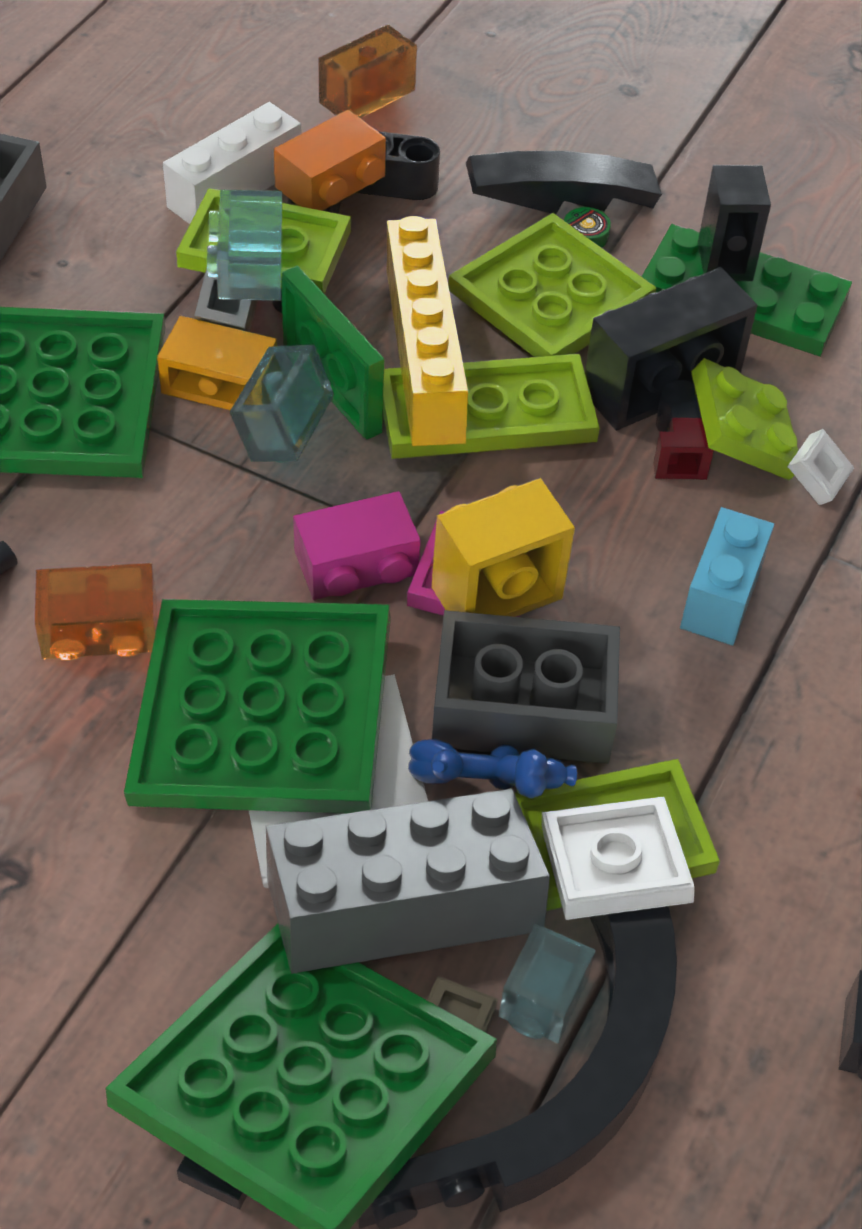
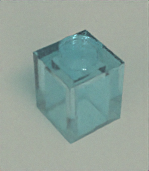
[499,923,596,1043]

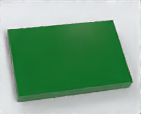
[281,265,385,440]

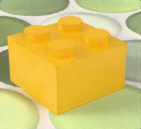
[431,478,575,617]

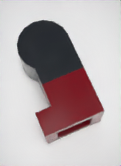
[653,380,714,480]

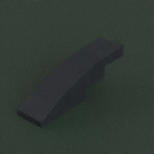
[466,151,662,215]

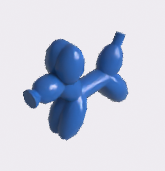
[408,739,577,799]

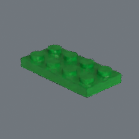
[641,224,852,357]

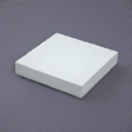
[542,797,695,920]

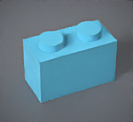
[680,507,775,646]

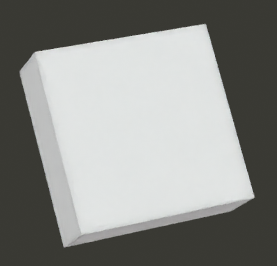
[787,429,854,505]

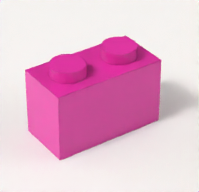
[293,491,420,600]

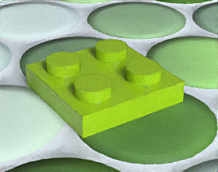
[691,358,799,480]

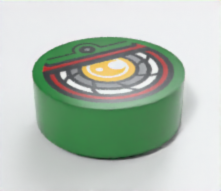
[564,207,611,248]

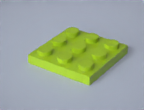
[448,213,656,357]

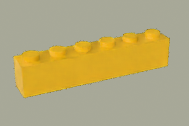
[387,216,468,446]

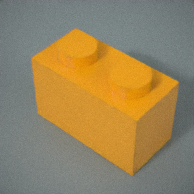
[157,316,278,417]

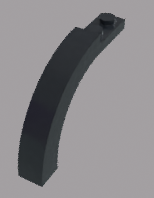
[357,906,677,1229]

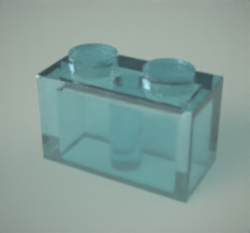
[207,189,282,300]
[229,345,334,463]

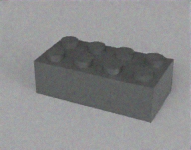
[266,789,550,974]

